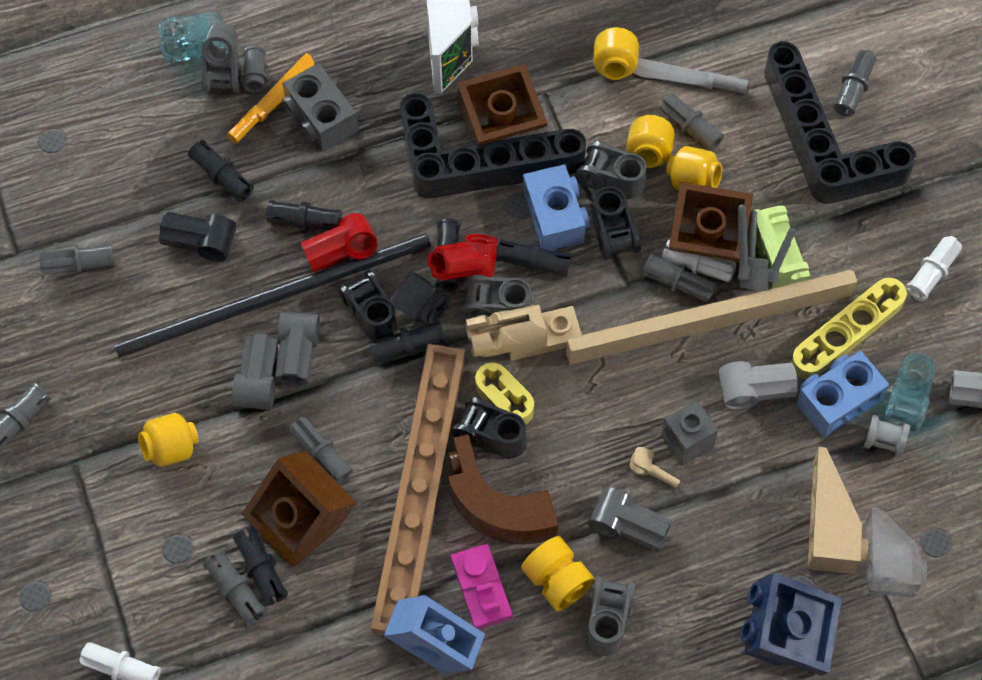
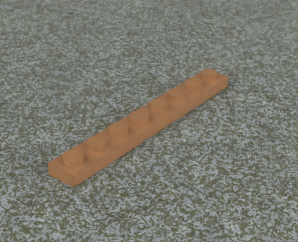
[371,344,465,635]

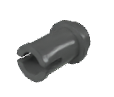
[240,46,268,93]

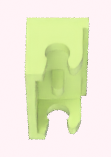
[748,206,810,289]

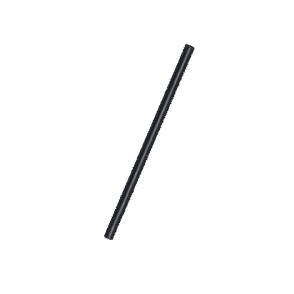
[114,233,431,358]

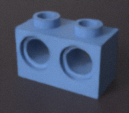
[796,351,889,439]

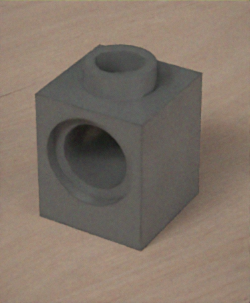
[661,400,718,466]

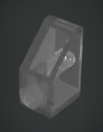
[866,508,927,597]

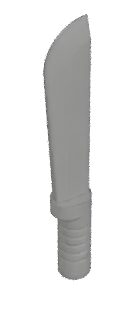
[633,58,750,94]

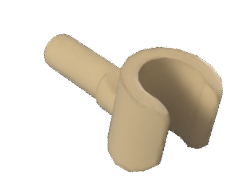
[630,447,680,489]

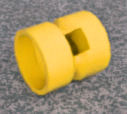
[521,536,595,612]

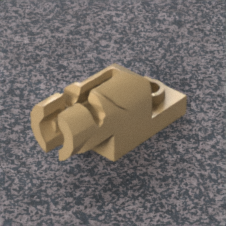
[465,304,582,361]

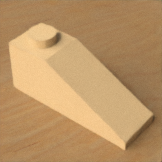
[808,447,868,574]

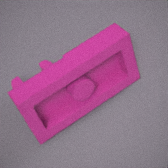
[451,543,513,630]

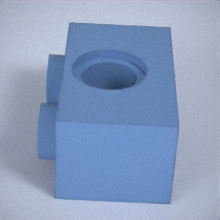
[523,164,590,251]
[384,595,485,674]

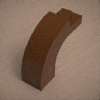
[448,434,558,545]

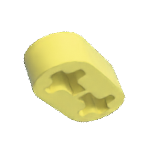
[475,363,534,424]

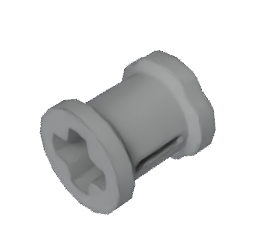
[864,415,910,457]

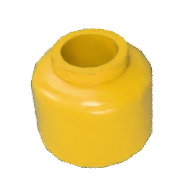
[593,27,639,80]
[626,115,675,168]
[666,146,723,191]
[138,413,198,467]

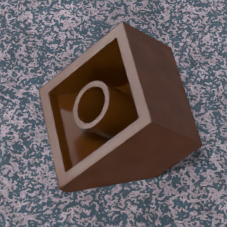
[457,64,547,146]
[668,182,753,262]
[242,450,357,567]

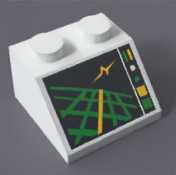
[426,0,479,94]

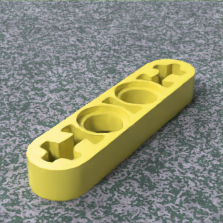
[791,278,907,380]

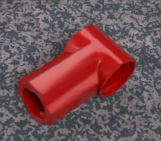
[300,213,378,273]
[427,234,498,281]

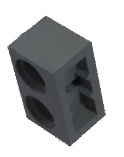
[282,63,359,151]

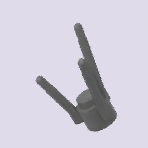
[738,205,795,291]

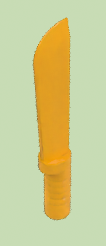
[227,53,314,144]

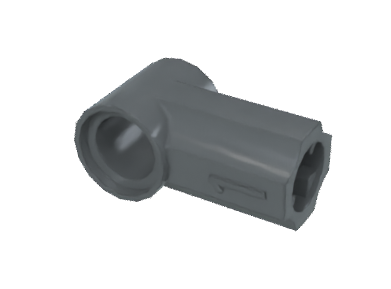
[275,311,320,387]
[232,333,279,410]
[588,487,672,553]

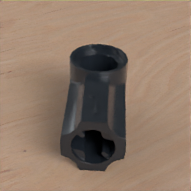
[159,212,237,262]

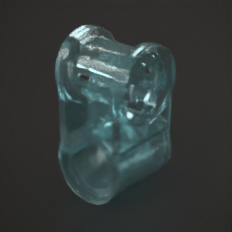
[157,11,227,62]
[883,353,935,431]

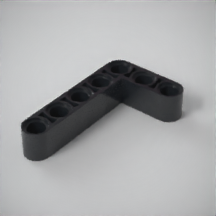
[764,41,917,204]
[400,93,586,198]

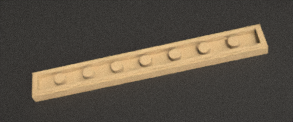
[566,270,858,365]

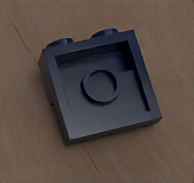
[740,573,842,676]

